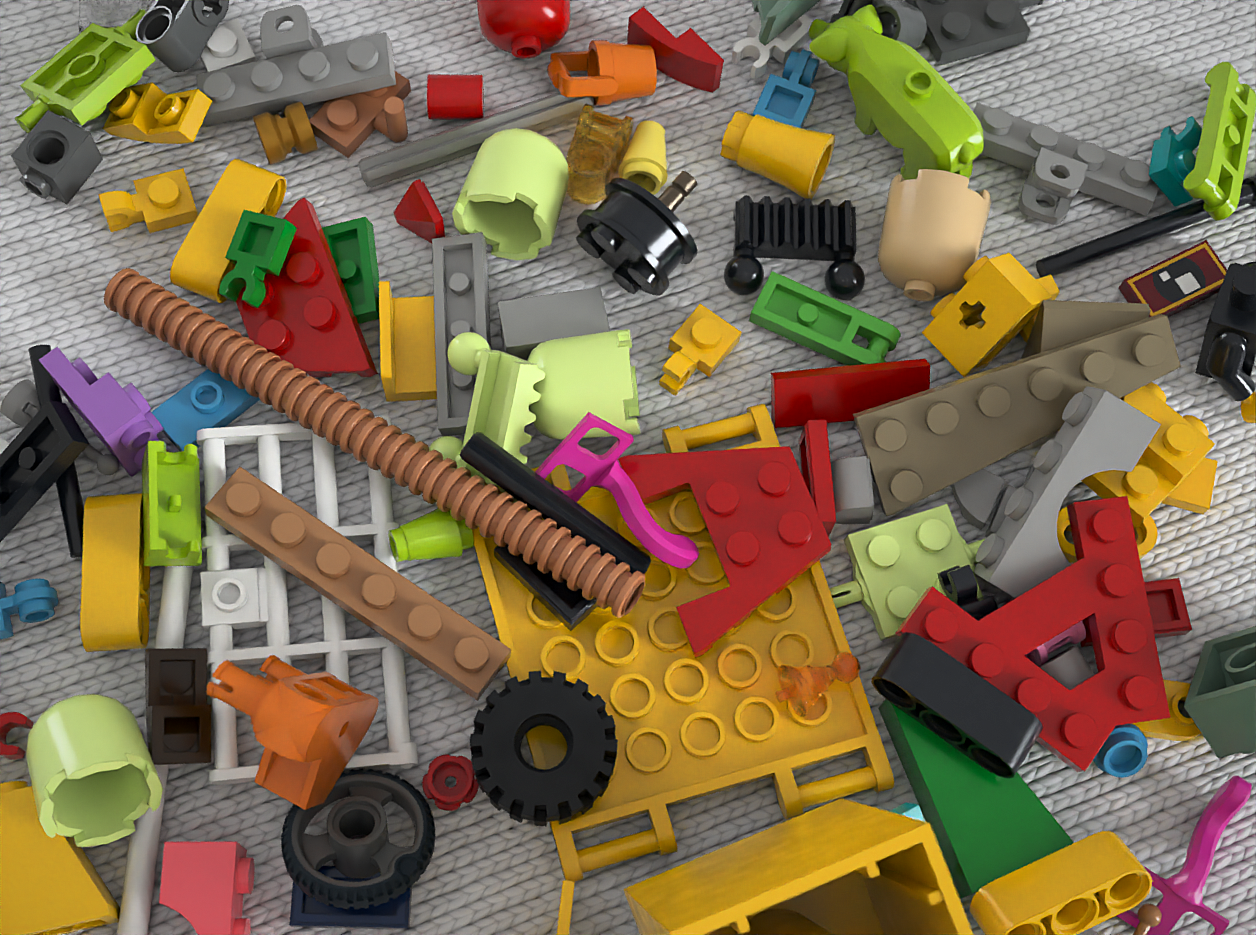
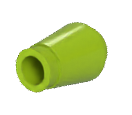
[388,508,474,562]

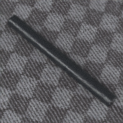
[28,345,84,558]

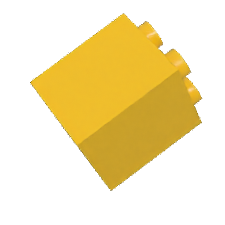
[623,798,973,935]

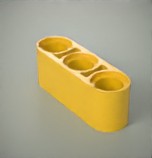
[170,159,287,303]
[80,493,151,652]
[970,831,1152,935]

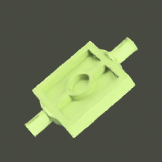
[829,504,986,641]

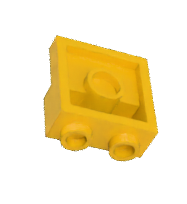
[1081,382,1215,528]

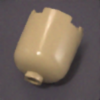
[878,169,991,302]

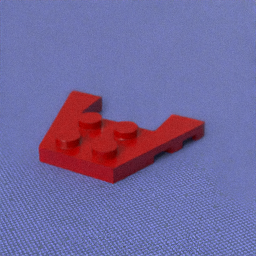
[618,446,832,658]

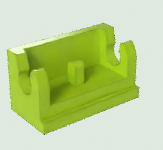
[142,441,202,566]

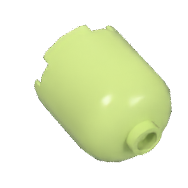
[452,128,569,260]
[527,329,640,439]
[26,694,163,847]

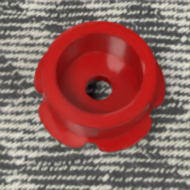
[422,754,479,811]

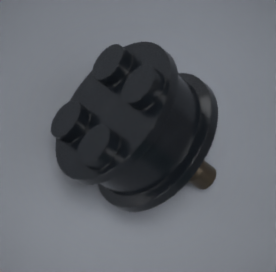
[576,171,697,296]

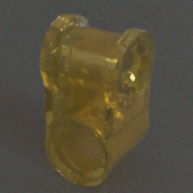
[566,104,634,205]

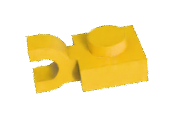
[98,168,198,233]
[659,304,742,396]

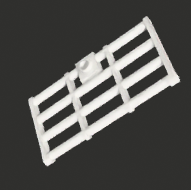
[197,416,418,785]

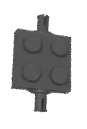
[893,0,1043,65]

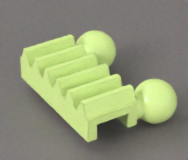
[429,332,545,492]

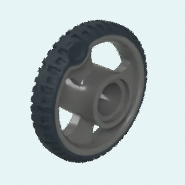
[281,769,435,909]

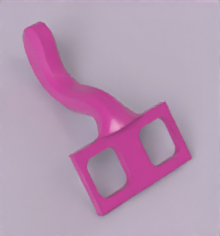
[535,412,699,569]
[1117,775,1252,935]

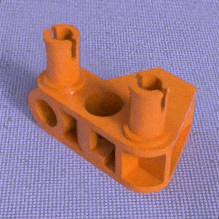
[206,655,379,810]

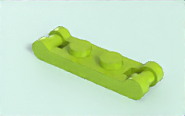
[1183,61,1256,221]

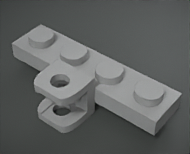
[196,5,396,127]
[973,102,1158,225]

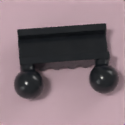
[724,195,865,300]

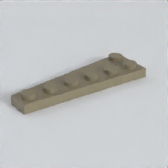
[853,314,1181,516]

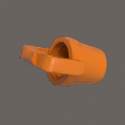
[547,40,657,106]

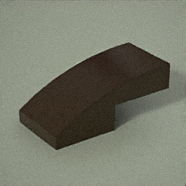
[145,648,211,765]

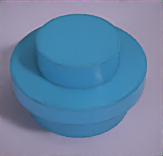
[1093,723,1148,777]

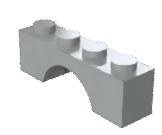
[973,386,1161,598]

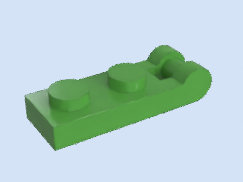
[749,271,901,366]

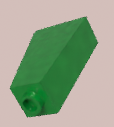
[878,699,1074,899]

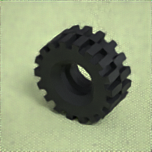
[470,670,618,826]

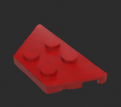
[236,197,378,377]

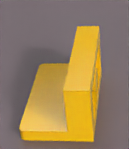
[379,281,437,402]

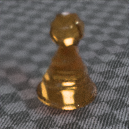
[775,652,861,717]

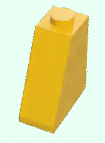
[0,781,120,935]

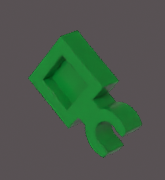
[219,210,297,308]

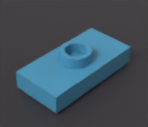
[152,369,260,452]

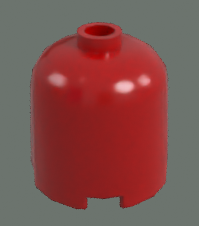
[477,0,570,59]

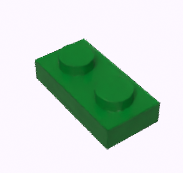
[322,217,379,324]

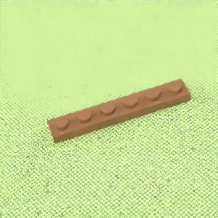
[204,467,511,701]

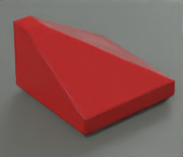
[393,179,445,244]

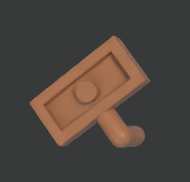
[309,71,411,158]

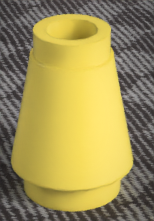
[618,121,668,195]

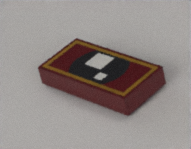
[1118,240,1227,317]

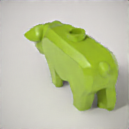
[809,5,984,180]

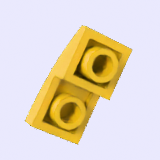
[102,82,212,144]

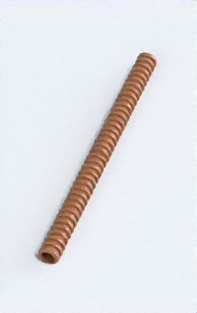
[104,268,645,618]

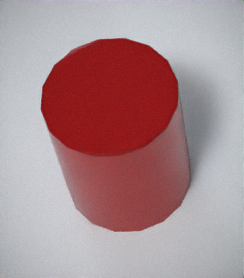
[427,74,484,120]

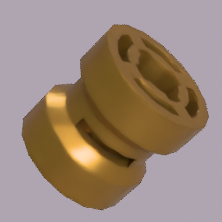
[253,101,318,165]

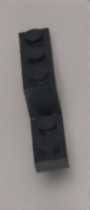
[0,400,90,542]

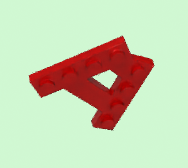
[895,496,1171,772]

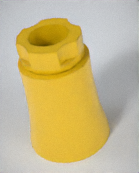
[720,110,835,200]

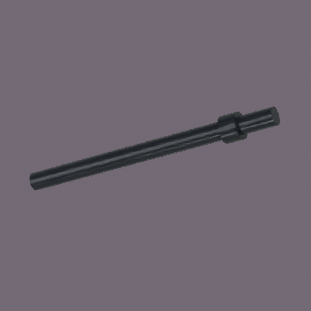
[1036,175,1256,277]

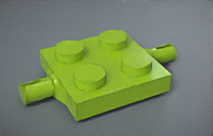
[15,9,156,134]

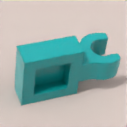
[1149,116,1202,207]

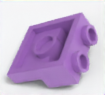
[39,347,168,478]

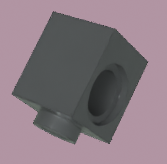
[11,110,103,204]

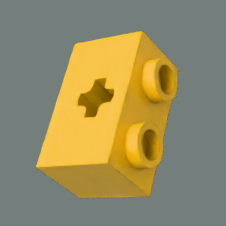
[922,253,1052,377]

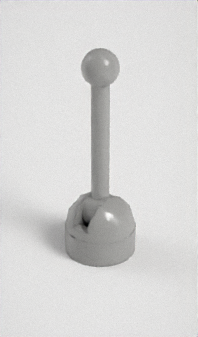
[0,379,119,475]

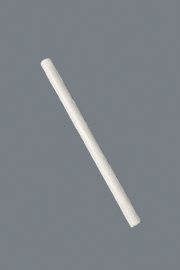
[117,495,202,935]

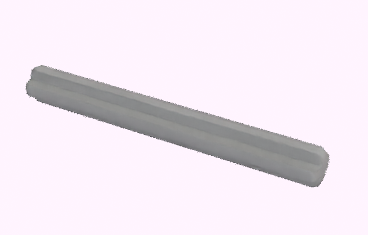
[359,92,594,187]

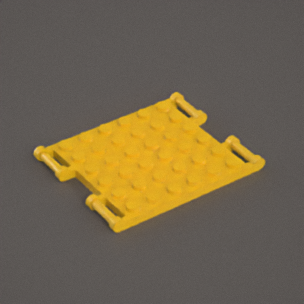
[472,403,894,881]

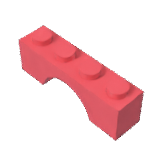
[159,842,255,935]

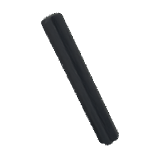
[460,432,651,574]

